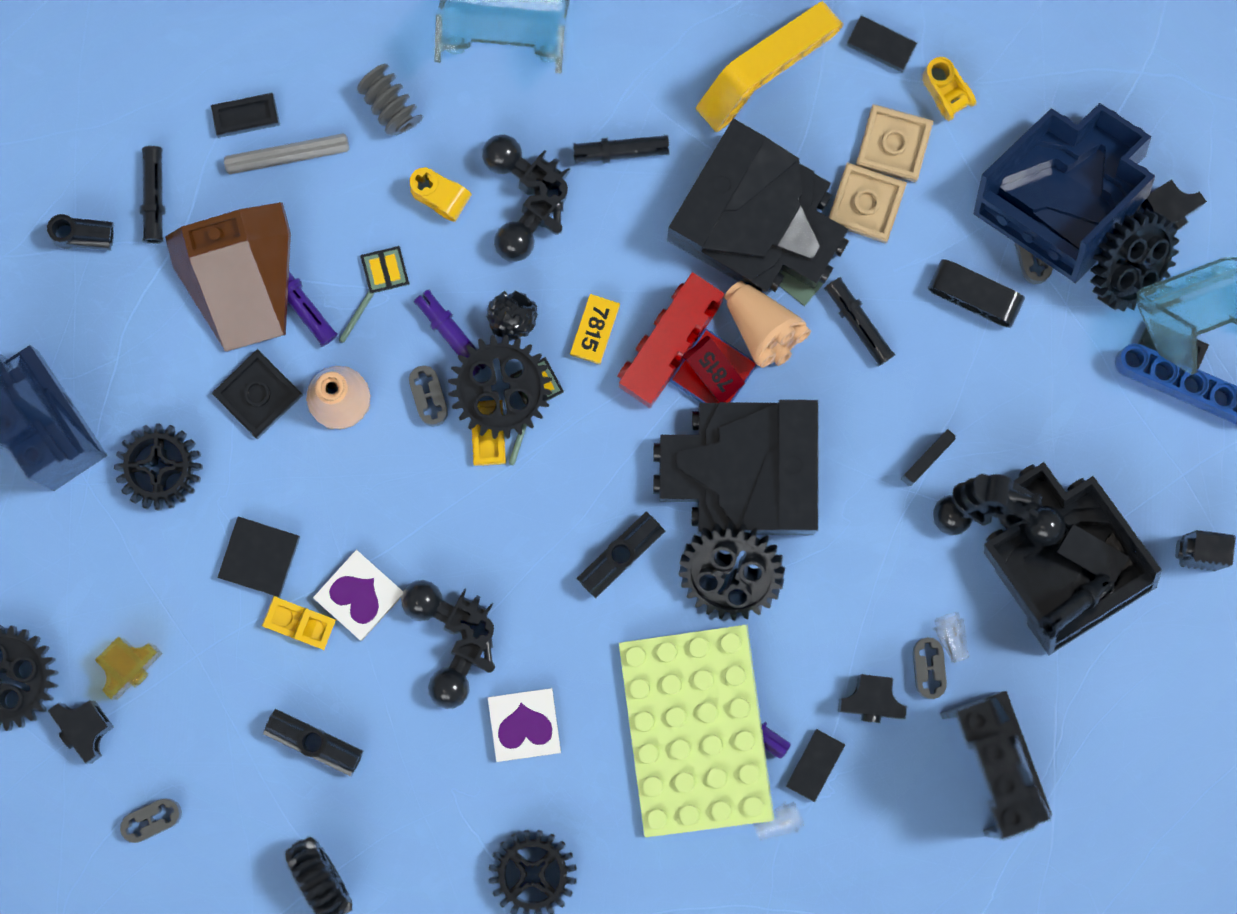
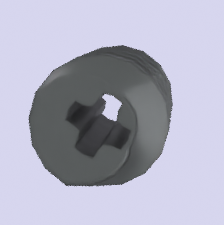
[357,64,423,136]

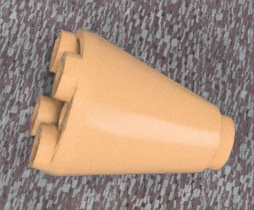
[724,281,811,368]
[306,365,371,430]

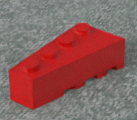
[617,272,725,408]

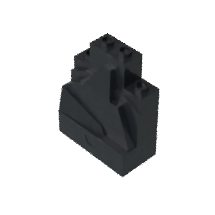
[667,118,849,295]
[653,400,818,535]
[984,462,1162,656]
[940,691,1052,840]

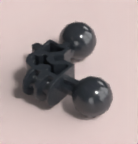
[482,134,571,262]
[933,474,1066,546]
[401,580,495,709]

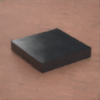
[212,349,303,440]
[217,516,300,598]

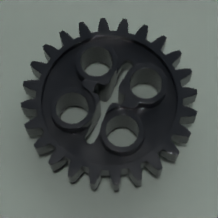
[1090,209,1179,312]
[448,335,552,439]
[679,522,785,621]
[0,625,58,731]

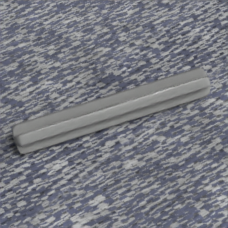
[224,134,349,174]

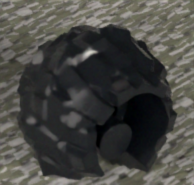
[486,291,538,341]

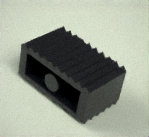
[1175,530,1236,571]

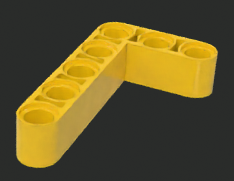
[695,1,844,132]

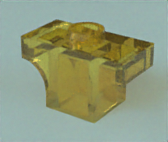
[95,637,163,700]

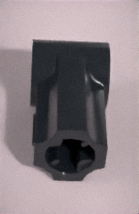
[47,214,114,251]

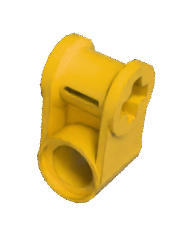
[922,57,977,121]
[410,168,472,222]

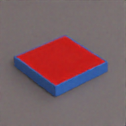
[670,328,757,403]

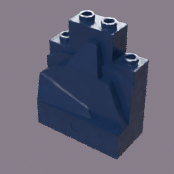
[973,103,1155,283]
[0,345,108,491]

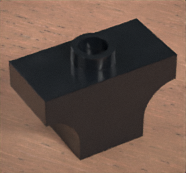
[1141,179,1207,230]
[838,674,907,723]
[48,700,114,764]

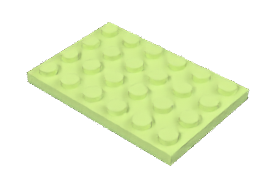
[619,625,775,837]

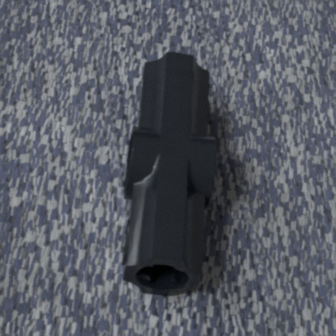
[576,511,666,599]
[263,708,364,776]

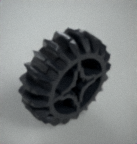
[114,423,203,511]
[489,830,577,914]
[285,837,353,914]

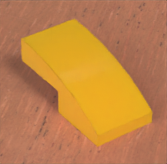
[261,596,336,650]

